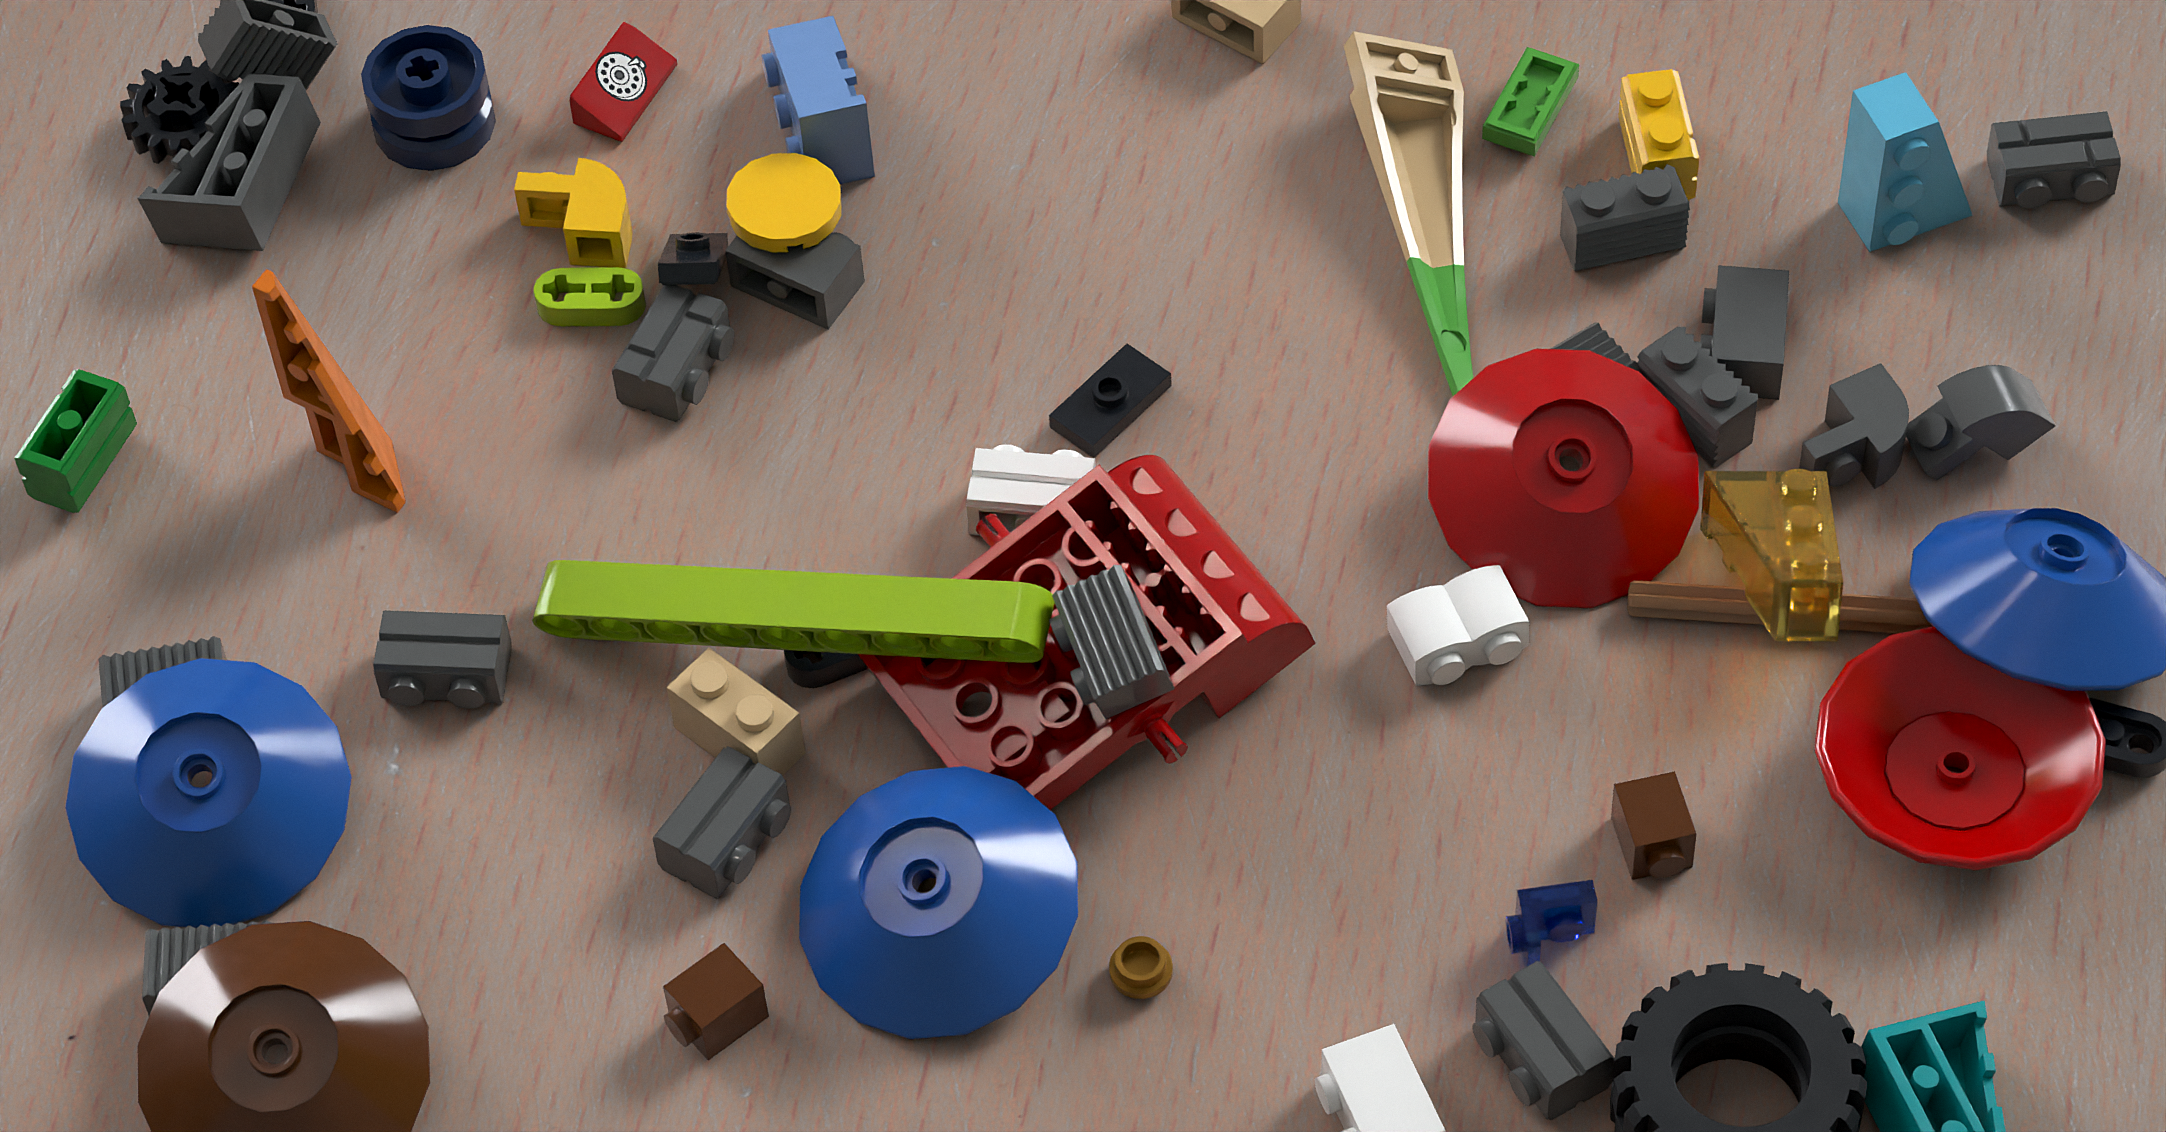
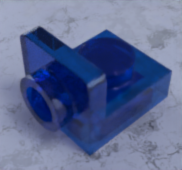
[1505,880,1598,968]

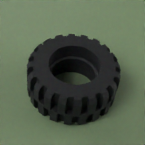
[1610,963,1867,1132]

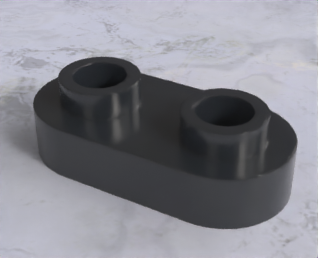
[2089,697,2166,778]

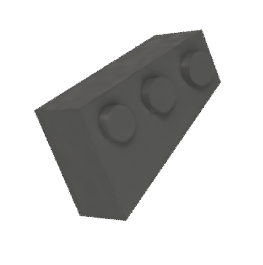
[137,74,321,251]

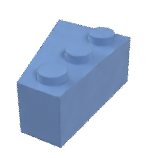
[761,16,875,184]

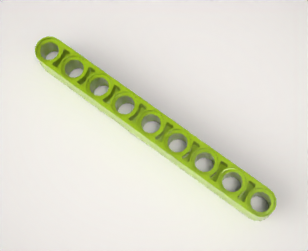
[532,560,1055,663]

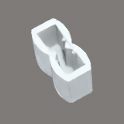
[1387,565,1529,686]

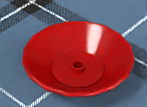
[1428,348,1699,608]
[1814,626,2106,870]

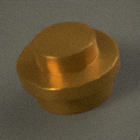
[1109,936,1173,999]

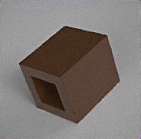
[1611,771,1697,880]
[663,943,769,1060]

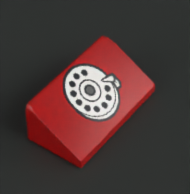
[569,22,677,142]

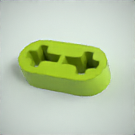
[533,267,646,327]

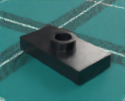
[658,232,728,285]
[1049,343,1172,458]

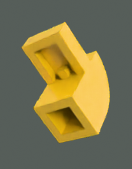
[514,158,633,268]

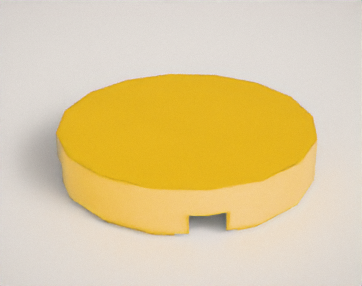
[726,153,842,253]

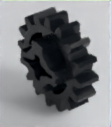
[120,56,239,164]

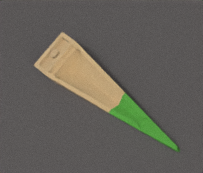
[1343,31,1473,396]

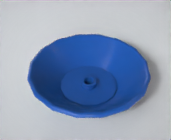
[1909,508,2166,691]
[65,658,352,928]
[799,766,1078,1039]

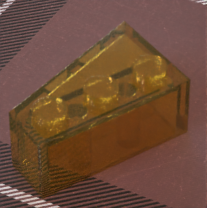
[1700,469,1843,642]

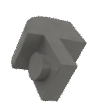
[1798,363,1909,495]
[1906,365,2056,480]

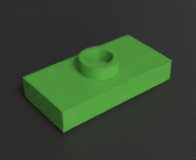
[1482,47,1579,157]

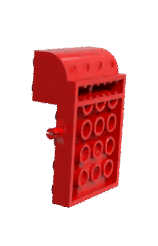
[858,455,1316,810]

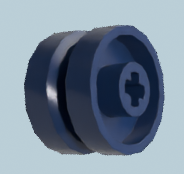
[361,25,496,171]

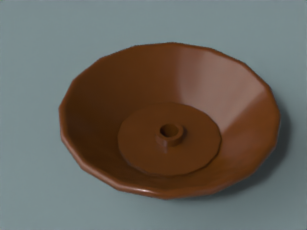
[137,921,430,1132]

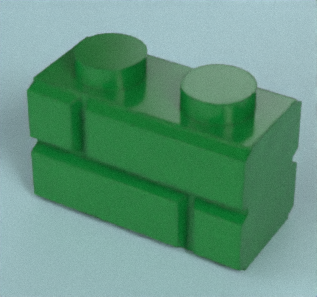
[14,369,137,513]

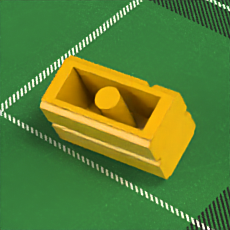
[1618,69,1699,201]

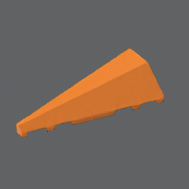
[252,269,406,513]

